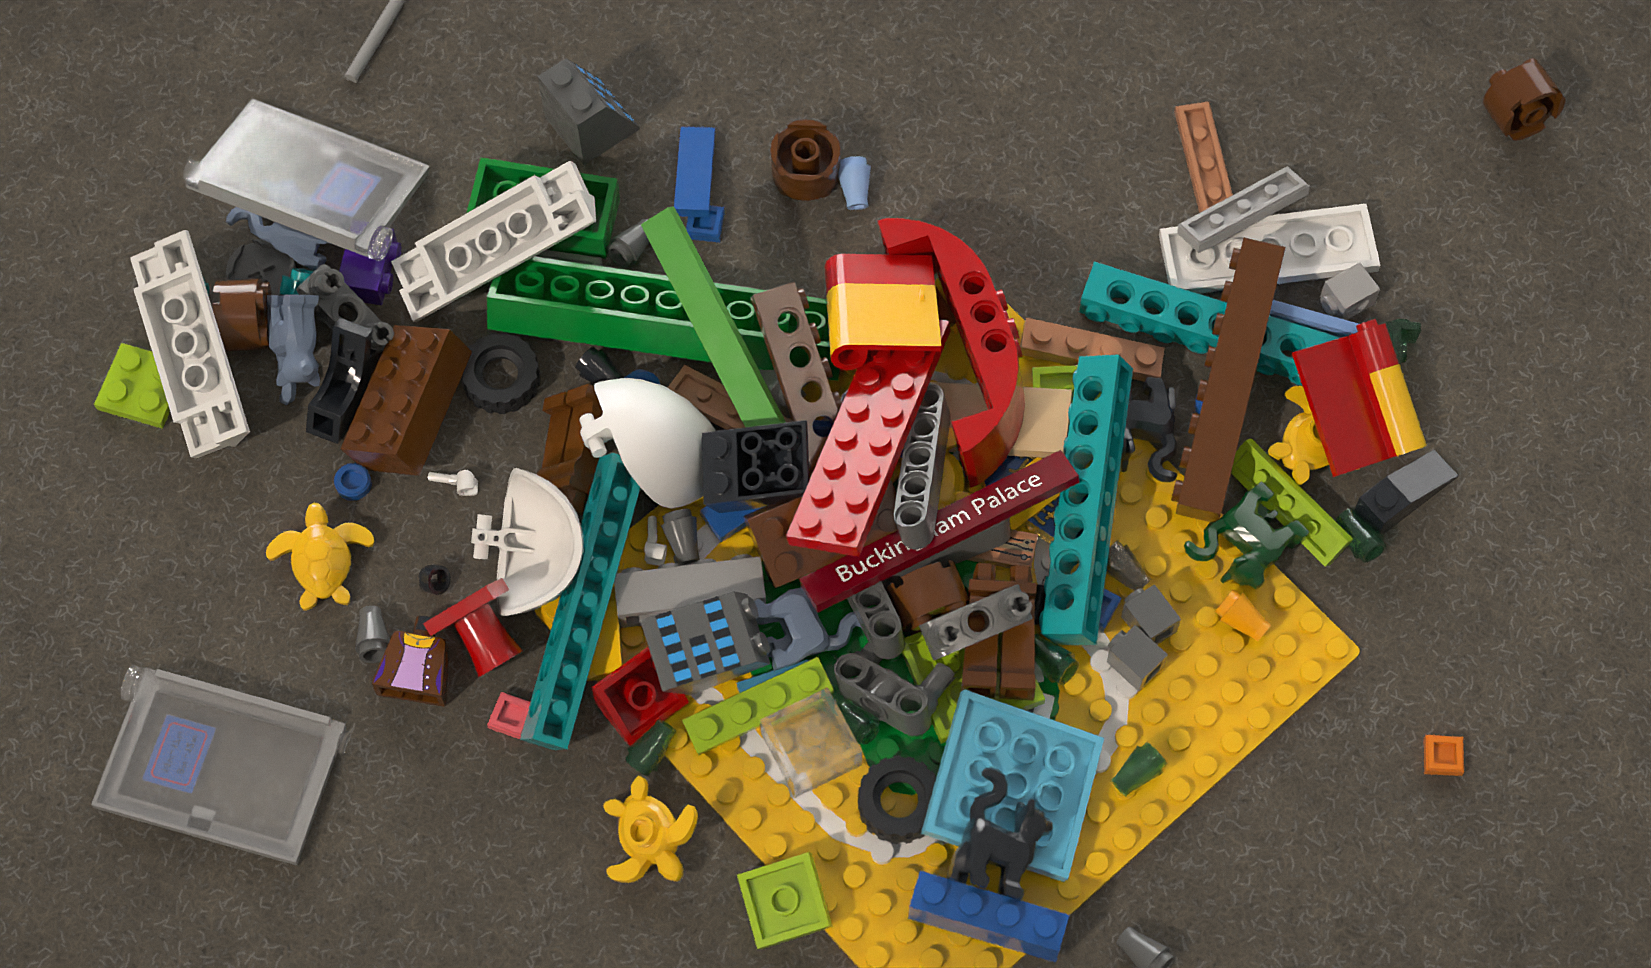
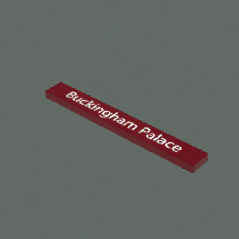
[799,450,1080,613]

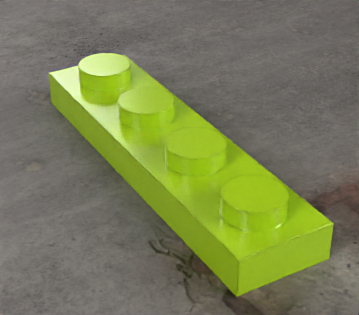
[1231,438,1353,567]
[682,657,834,756]

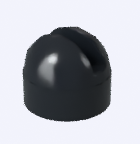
[418,564,451,595]

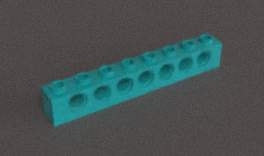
[1079,262,1340,386]
[1039,355,1133,645]
[520,453,640,750]

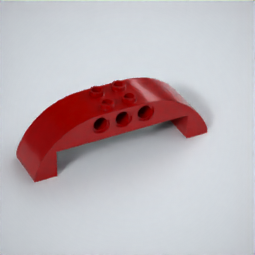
[878,218,1025,488]

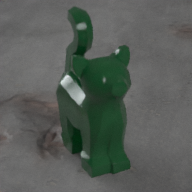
[1184,482,1309,589]

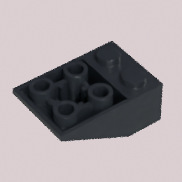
[702,420,810,513]

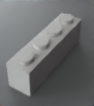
[614,554,766,628]

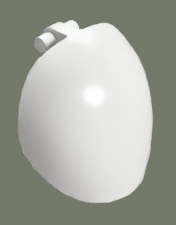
[579,378,716,509]
[471,468,584,616]

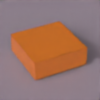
[1424,735,1464,776]

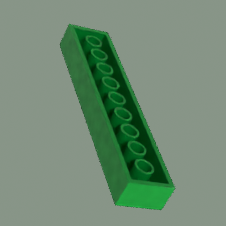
[487,256,841,381]

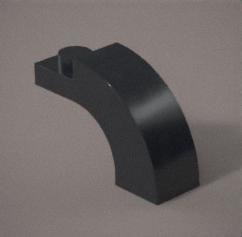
[306,318,376,444]

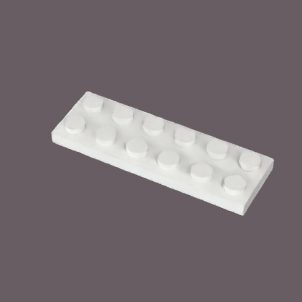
[1159,204,1380,294]

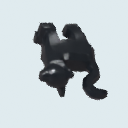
[1120,377,1177,482]
[947,767,1053,900]

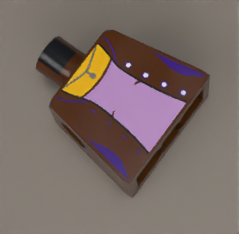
[372,616,449,707]

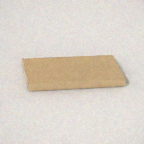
[930,382,1073,458]

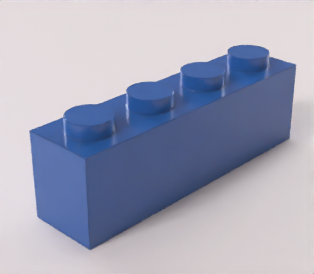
[908,871,1069,963]

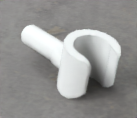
[428,470,478,496]
[645,516,667,566]

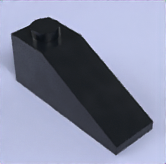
[1353,450,1458,539]

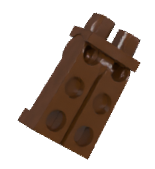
[536,384,606,516]
[961,563,1037,701]

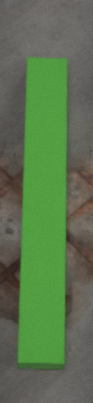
[641,207,786,428]

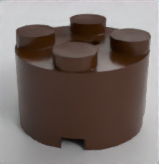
[1483,58,1565,141]
[771,119,840,201]
[212,278,272,352]
[886,560,970,635]

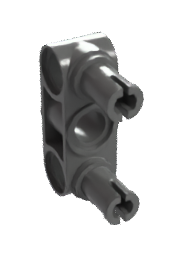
[296,264,394,356]
[919,584,1033,660]
[834,633,955,736]

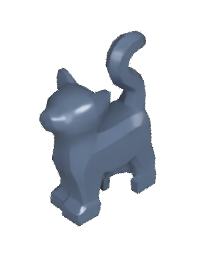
[226,182,351,271]
[267,295,320,405]
[754,587,861,671]

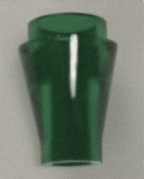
[1336,508,1386,563]
[1034,633,1079,685]
[625,719,677,776]
[1110,742,1167,797]

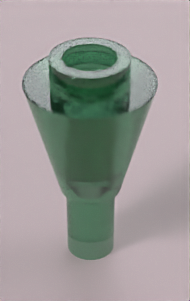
[824,685,880,745]

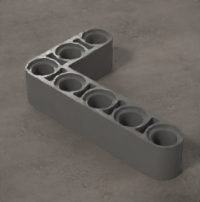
[841,383,951,549]
[847,518,1012,659]

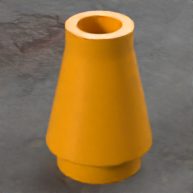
[1214,589,1271,642]

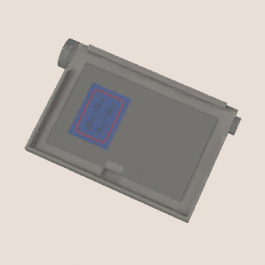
[183,99,430,262]
[91,665,351,866]

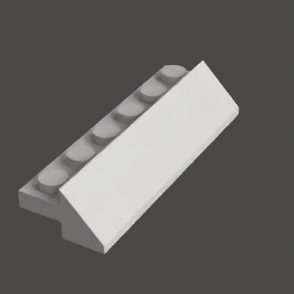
[391,161,596,322]
[130,230,250,458]

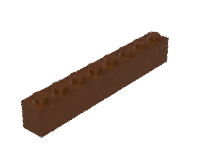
[1171,237,1286,522]

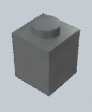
[1121,584,1181,645]
[1107,625,1168,691]

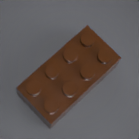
[340,325,472,476]
[743,480,898,588]

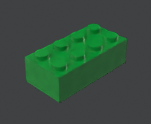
[466,157,620,259]

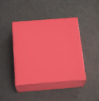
[487,692,530,739]

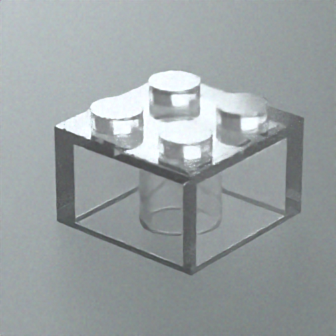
[760,687,862,798]

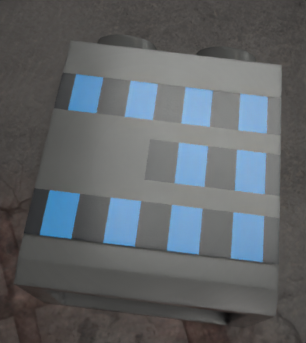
[537,58,640,165]
[640,591,771,695]

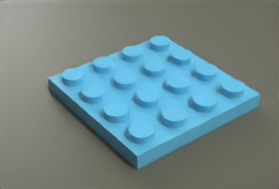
[921,689,1104,882]

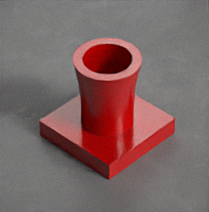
[423,578,524,677]

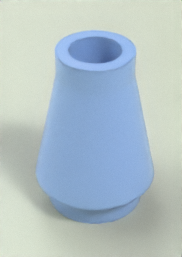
[838,156,871,210]

